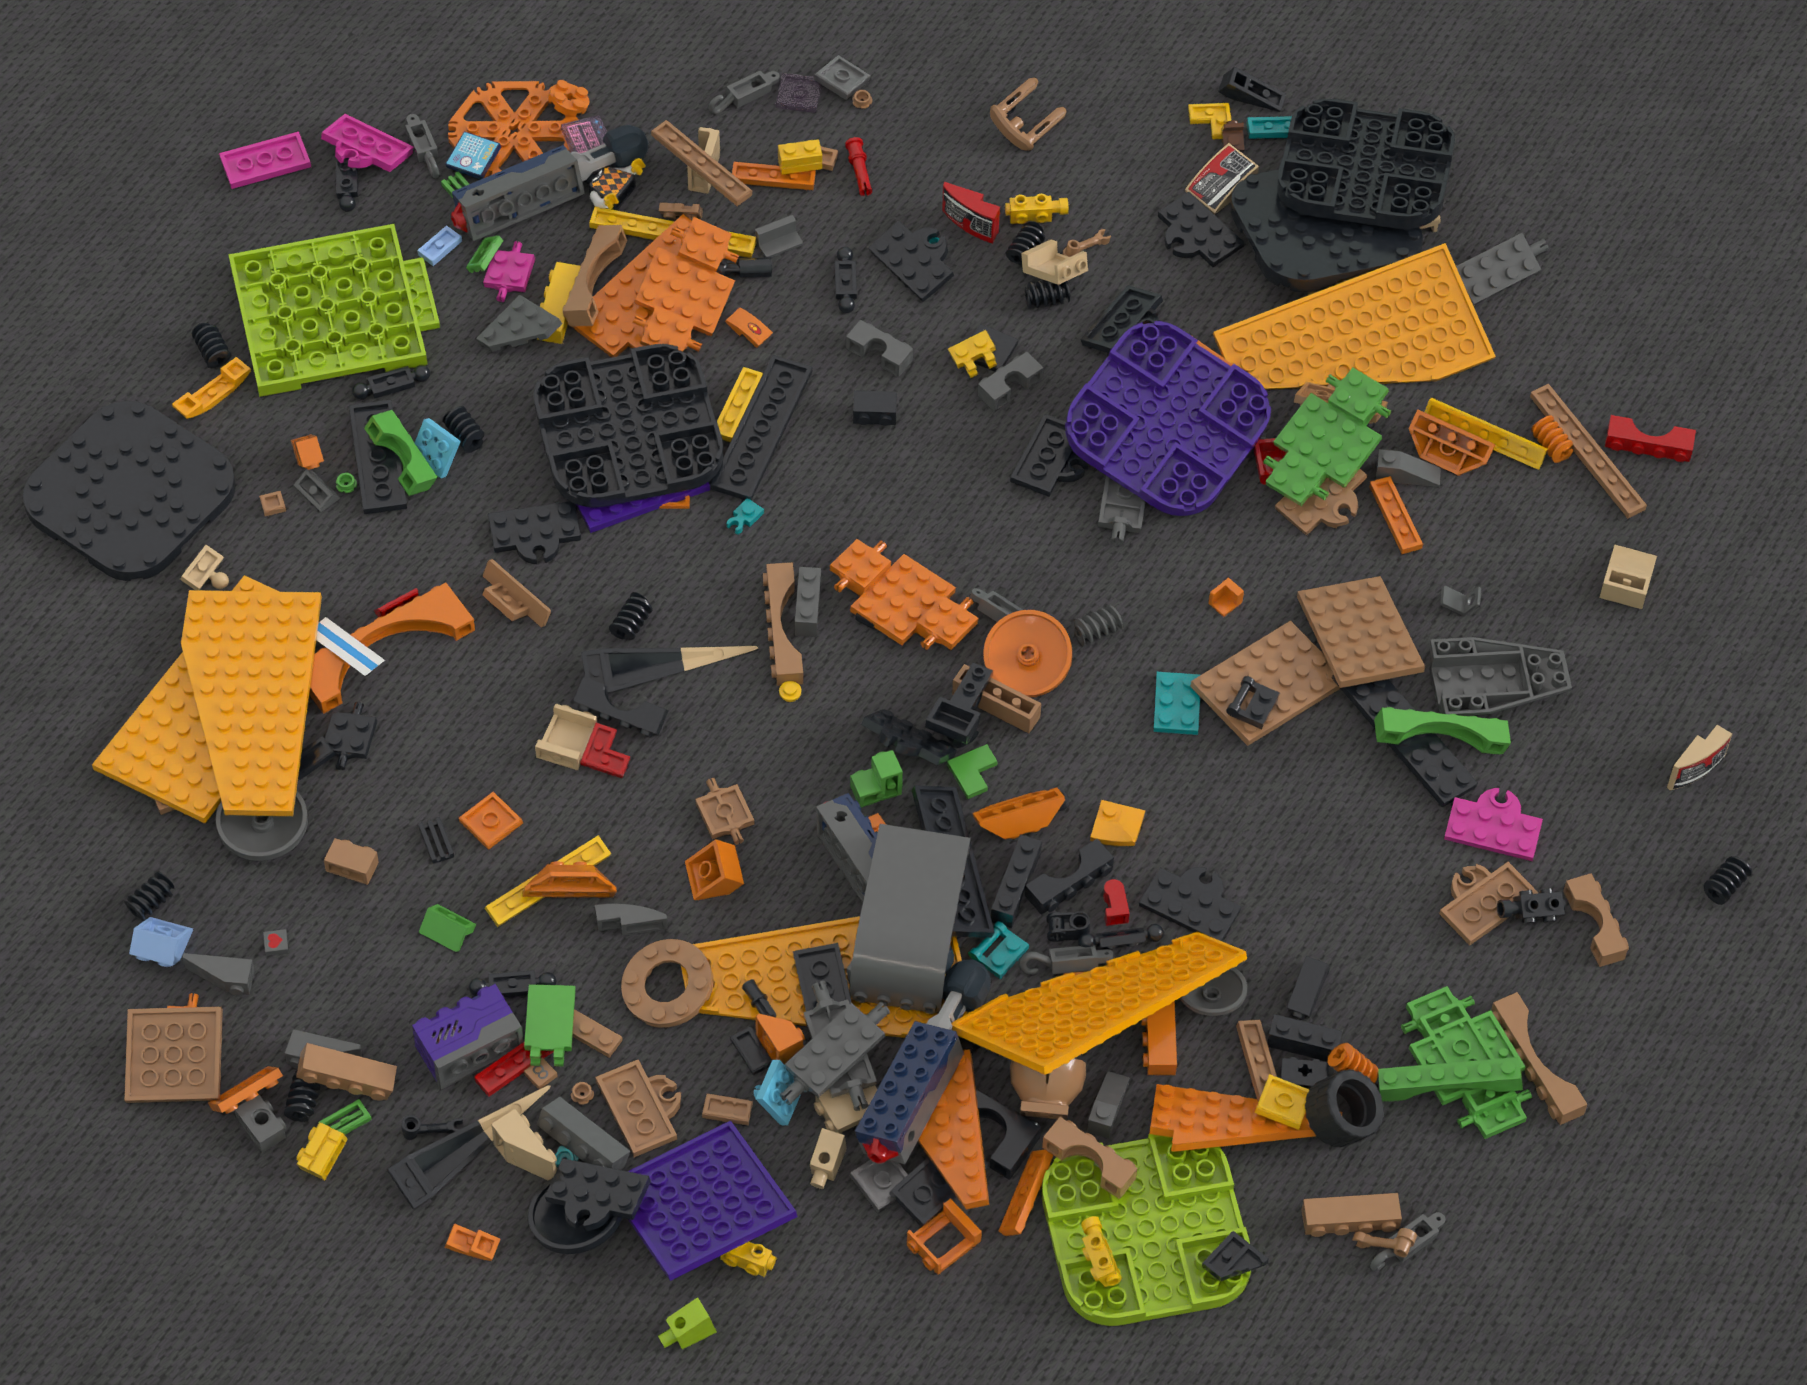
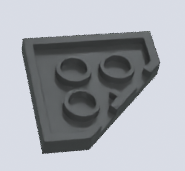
[476,295,562,352]

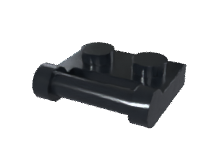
[1226,676,1280,730]

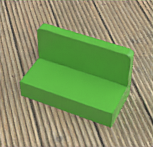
[419,904,476,952]

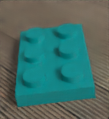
[1153,672,1200,735]

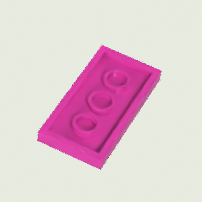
[219,132,311,189]

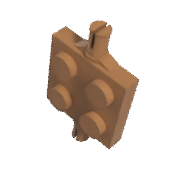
[695,778,754,845]

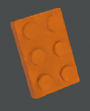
[208,1066,283,1114]

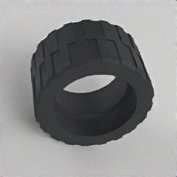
[1305,1069,1384,1148]

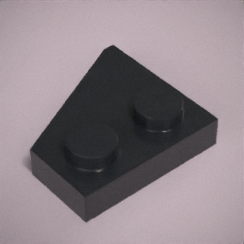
[1202,1231,1269,1282]

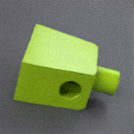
[658,1298,717,1349]

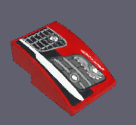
[942,182,1000,244]

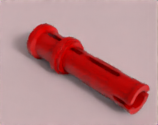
[845,137,873,196]

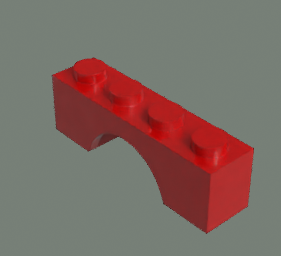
[1605,415,1696,462]

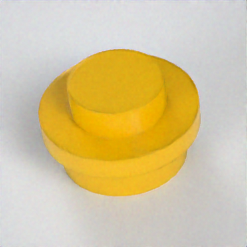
[779,681,801,702]

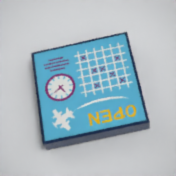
[445,131,501,179]

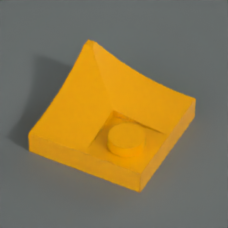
[1090,800,1145,846]

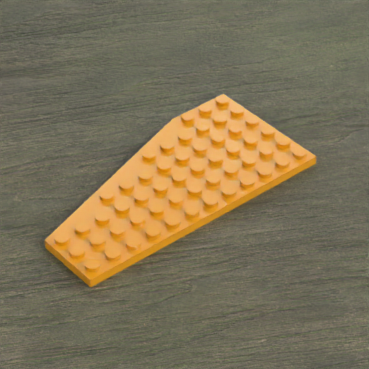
[1213,243,1496,390]
[92,575,279,823]
[181,590,322,816]
[680,916,970,1038]
[951,932,1247,1075]

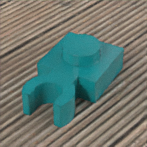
[727,499,764,535]

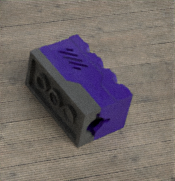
[412,984,523,1090]

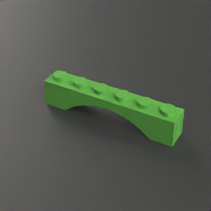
[1374,707,1511,754]
[1378,1057,1523,1101]

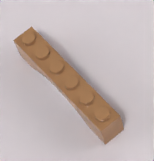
[563,225,627,326]
[763,562,803,686]
[1491,992,1587,1125]

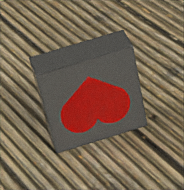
[263,929,289,956]

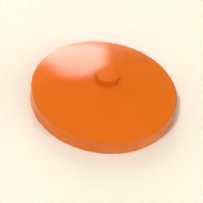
[984,610,1072,698]

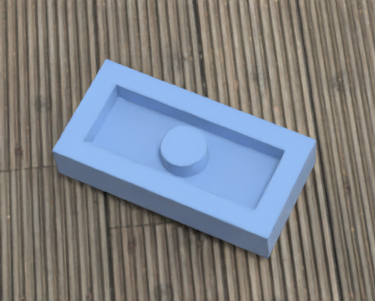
[418,225,462,266]

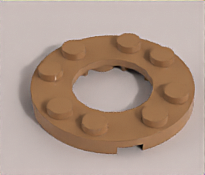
[621,939,713,1027]

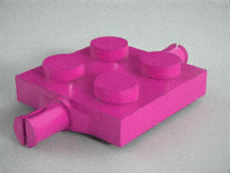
[483,241,535,302]

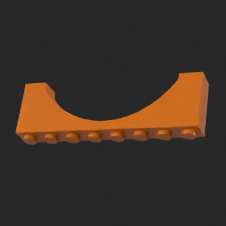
[309,583,475,714]

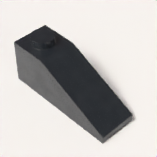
[1218,67,1286,112]

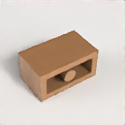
[324,838,379,885]

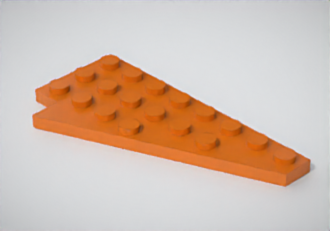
[568,214,692,357]
[918,1049,989,1210]
[1149,1084,1343,1152]

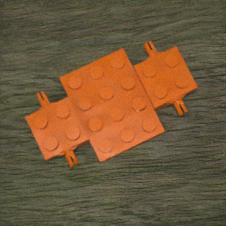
[633,217,739,352]
[830,539,978,650]

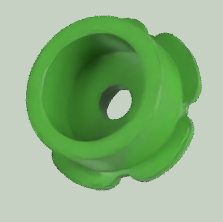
[336,473,357,493]

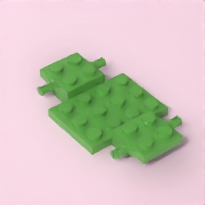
[1263,368,1391,507]
[1401,986,1532,1139]

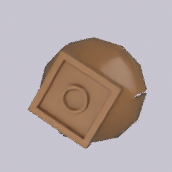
[1010,1059,1086,1120]

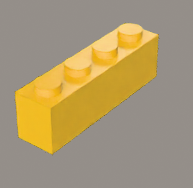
[537,262,581,344]

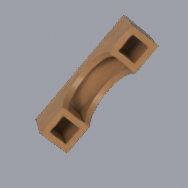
[1563,873,1629,967]
[1042,1117,1138,1199]

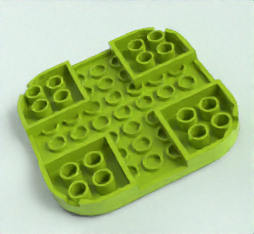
[1042,1134,1251,1326]

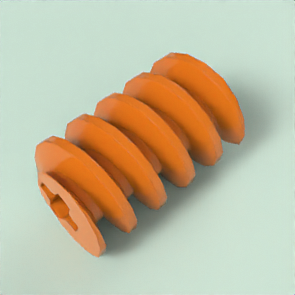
[1531,415,1573,463]
[1327,1043,1379,1084]

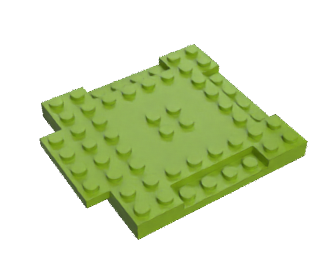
[229,224,440,397]

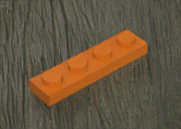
[732,162,816,190]
[1369,476,1423,554]
[999,1150,1053,1236]

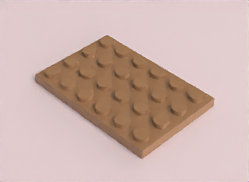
[1297,576,1425,688]
[1190,621,1340,746]

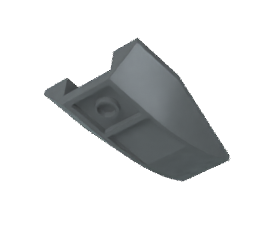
[1430,637,1572,716]

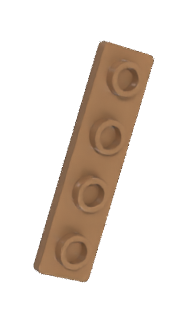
[483,559,551,627]

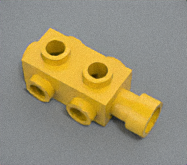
[1005,194,1068,224]
[1081,1216,1122,1287]
[721,1242,777,1277]

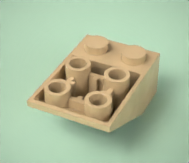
[1600,545,1657,609]
[491,1109,557,1180]

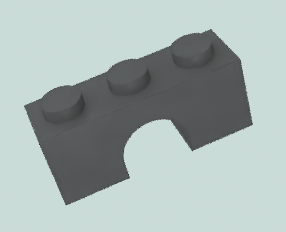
[846,320,913,377]
[978,352,1043,411]
[795,567,821,637]

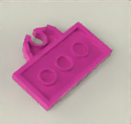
[321,114,413,172]
[1444,788,1543,861]

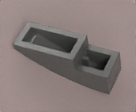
[595,904,668,936]

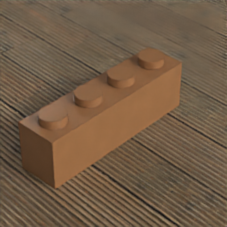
[952,664,1041,733]
[296,1043,397,1101]
[1302,1193,1402,1237]

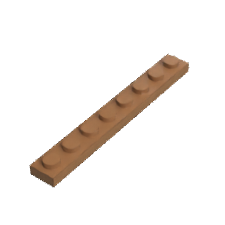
[1530,384,1647,518]

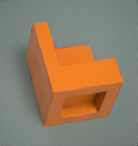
[1208,578,1244,616]

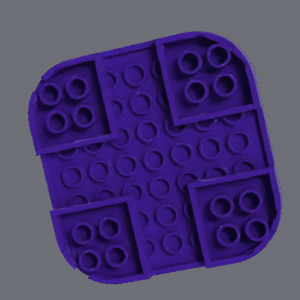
[1065,321,1271,516]

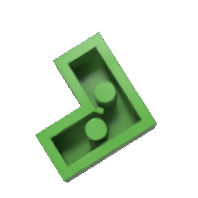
[850,750,903,808]

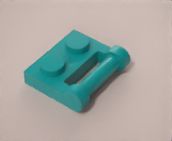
[968,921,1029,979]

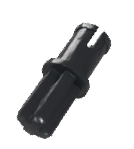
[742,979,776,1017]

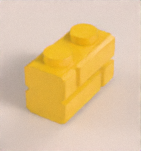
[778,139,822,175]
[297,1123,348,1181]

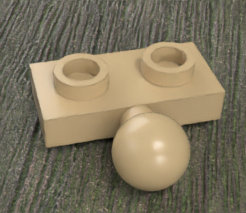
[180,545,229,590]

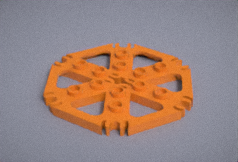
[448,81,580,178]

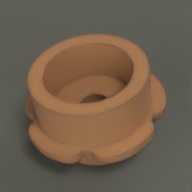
[852,90,872,109]
[571,1082,594,1105]

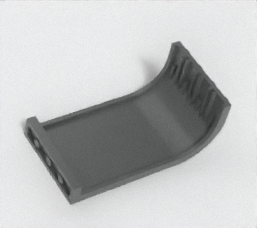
[850,824,970,1014]

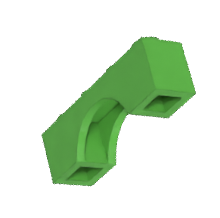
[364,410,437,496]

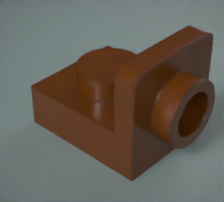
[1221,120,1245,152]

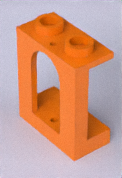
[907,1198,982,1275]

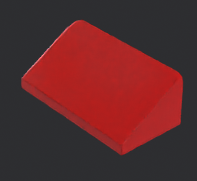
[374,588,419,617]

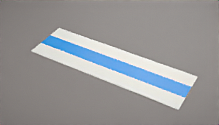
[316,617,385,676]

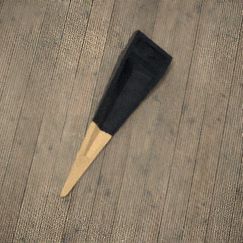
[581,646,758,693]
[387,1085,551,1209]

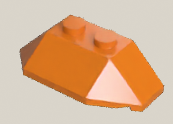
[1409,409,1495,475]
[973,788,1065,839]
[522,861,616,898]

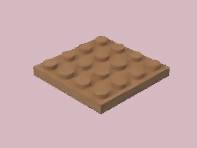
[125,1007,223,1103]

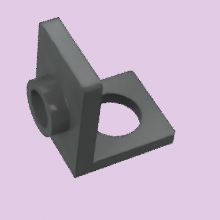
[1440,586,1481,616]

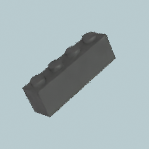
[536,1097,630,1170]

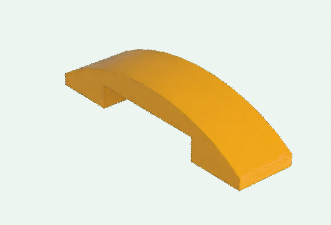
[172,357,251,419]

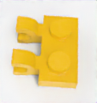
[948,330,997,378]

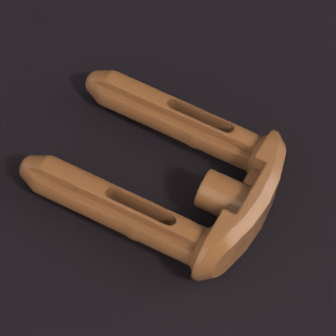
[990,78,1067,151]

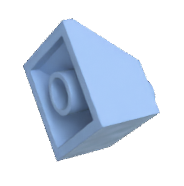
[129,917,193,967]

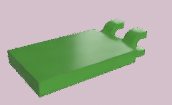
[524,985,576,1067]

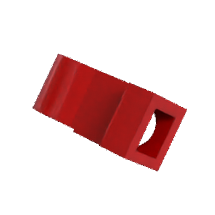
[1103,879,1130,926]

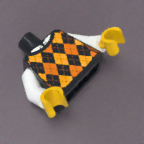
[583,158,646,211]

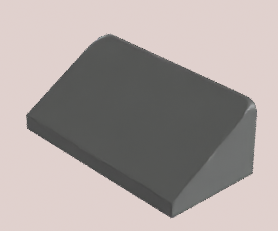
[294,469,340,512]

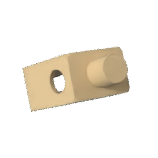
[810,1128,847,1189]

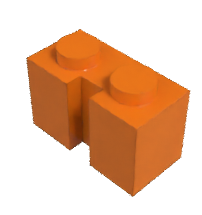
[291,434,324,470]

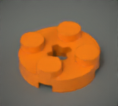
[548,80,589,116]

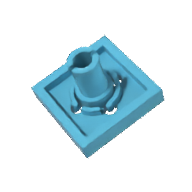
[415,418,461,478]
[754,1060,801,1125]

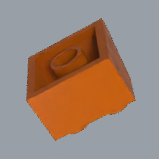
[685,839,744,900]
[756,1014,805,1065]

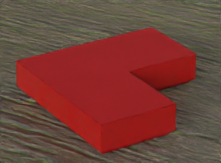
[580,723,630,778]

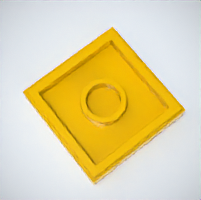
[1255,1074,1309,1130]

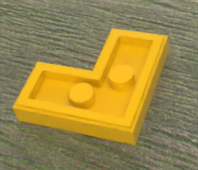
[1188,103,1231,139]

